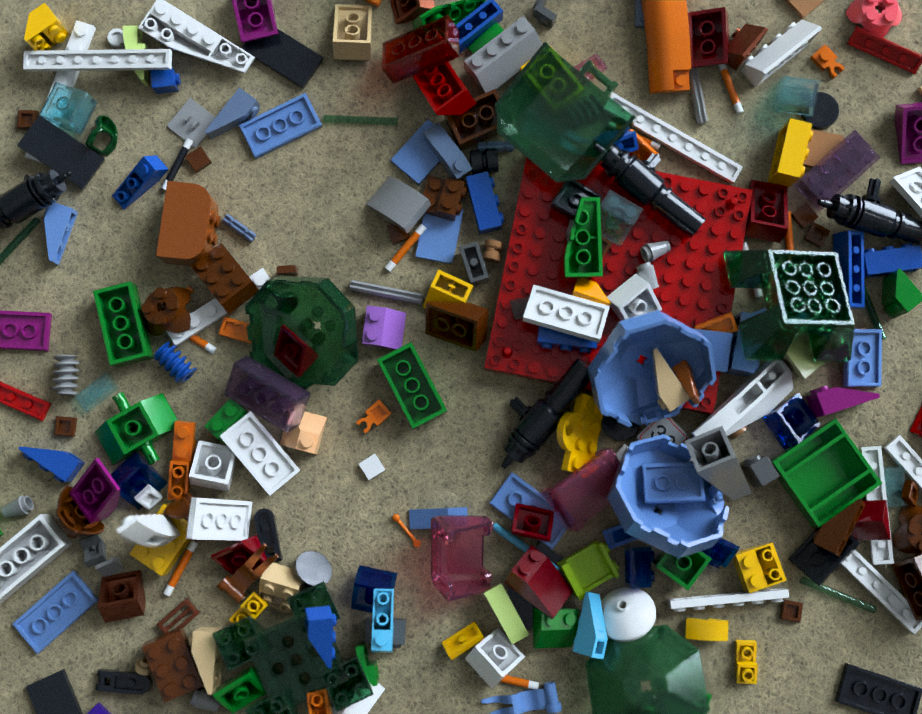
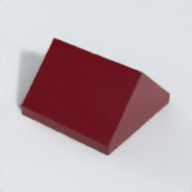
[274,324,319,377]
[851,500,891,541]
[510,503,554,542]
[211,535,267,575]

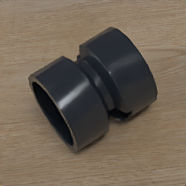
[470,148,499,175]

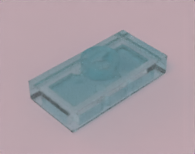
[75,373,119,412]
[884,467,906,507]

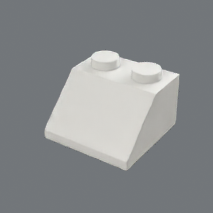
[607,274,662,321]
[189,440,236,492]
[465,628,525,689]

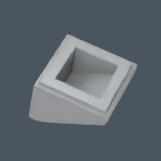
[95,556,123,577]

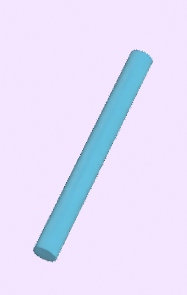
[491,523,560,571]

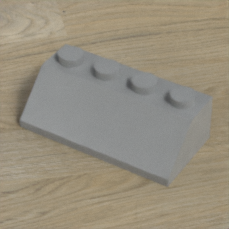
[464,16,545,93]

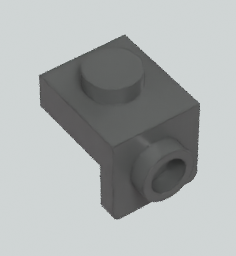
[533,0,557,28]
[79,534,106,568]

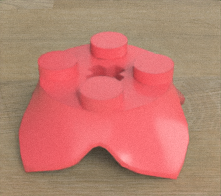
[845,0,902,37]

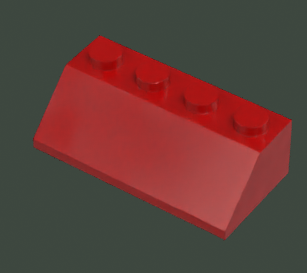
[408,47,477,115]

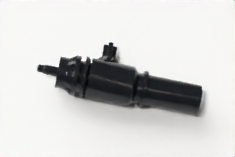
[593,143,706,238]
[0,170,73,230]
[817,178,922,246]
[501,358,590,469]

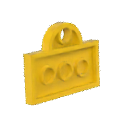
[557,393,603,477]

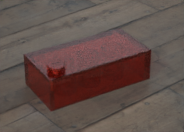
[381,15,459,84]

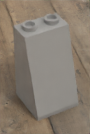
[685,426,752,500]

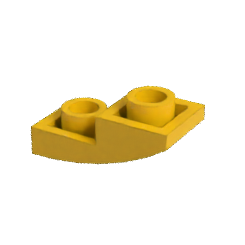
[229,591,268,633]
[685,617,729,641]
[735,640,758,684]

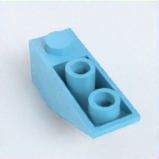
[371,589,394,653]
[573,592,608,659]

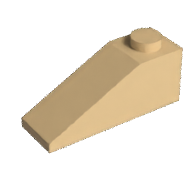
[651,348,690,412]

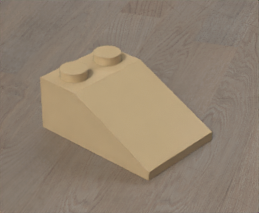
[333,4,372,60]
[189,626,225,695]

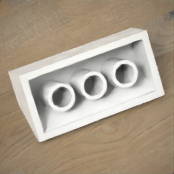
[741,20,822,88]

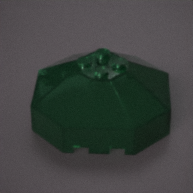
[245,276,359,390]
[585,625,710,714]

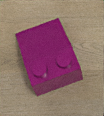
[232,0,279,43]
[895,103,922,164]
[805,386,880,418]
[69,458,121,524]

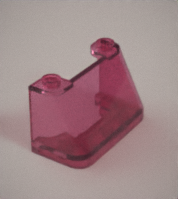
[541,447,620,532]
[431,515,493,602]

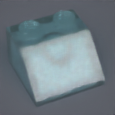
[775,75,821,116]
[39,82,98,135]
[600,190,643,246]

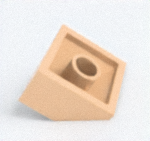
[279,408,327,454]

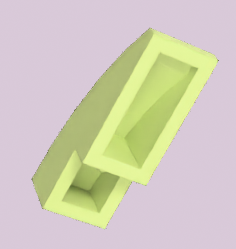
[123,26,149,86]
[484,583,529,644]

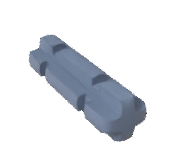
[477,140,514,152]
[222,214,256,243]

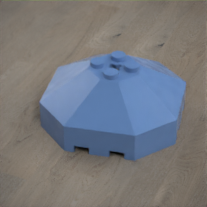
[588,310,717,427]
[607,434,729,558]

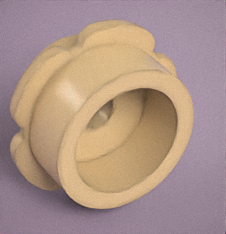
[135,657,151,675]

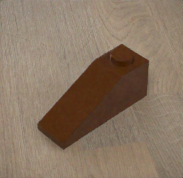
[813,499,866,557]

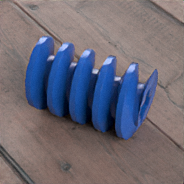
[153,341,197,383]

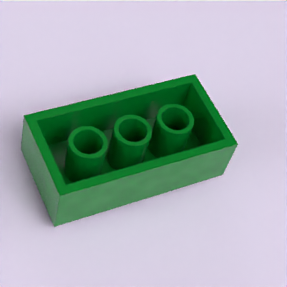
[93,281,154,368]
[377,342,447,430]

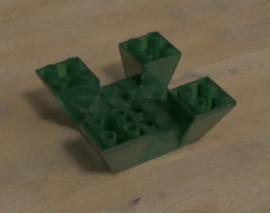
[723,249,855,362]
[212,581,374,714]

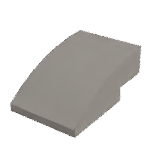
[366,176,431,234]

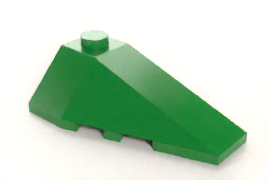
[412,0,486,47]
[563,197,603,278]

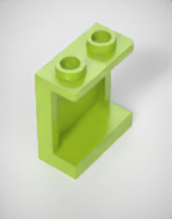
[557,540,620,601]

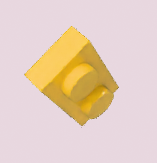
[441,621,485,660]

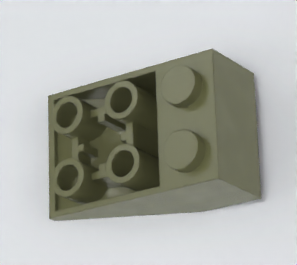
[779,327,828,380]

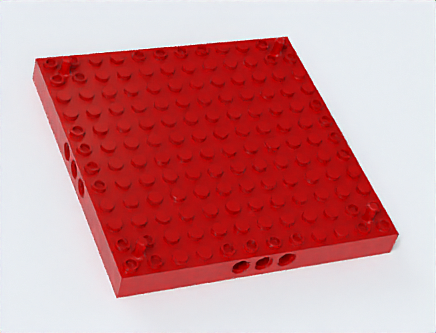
[484,146,753,415]

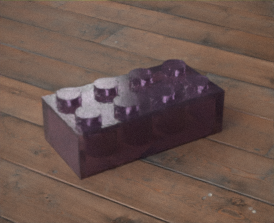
[793,130,881,211]
[224,356,311,433]

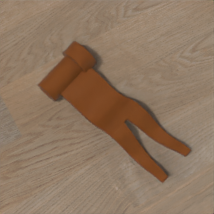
[216,543,279,603]

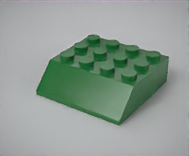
[770,418,883,528]

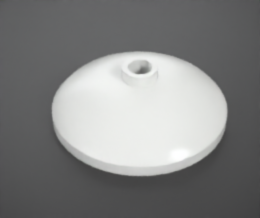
[601,587,656,642]

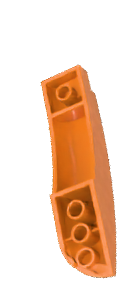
[641,0,691,94]

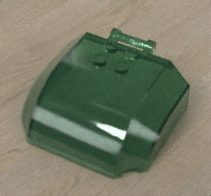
[495,42,637,182]

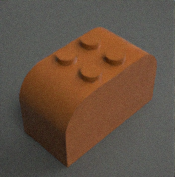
[156,181,220,267]

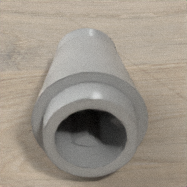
[640,240,671,262]
[635,261,659,290]
[2,495,34,518]
[190,688,220,712]

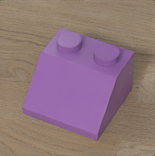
[362,305,406,350]

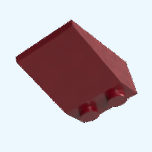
[688,7,729,68]
[745,179,788,243]
[504,545,573,620]

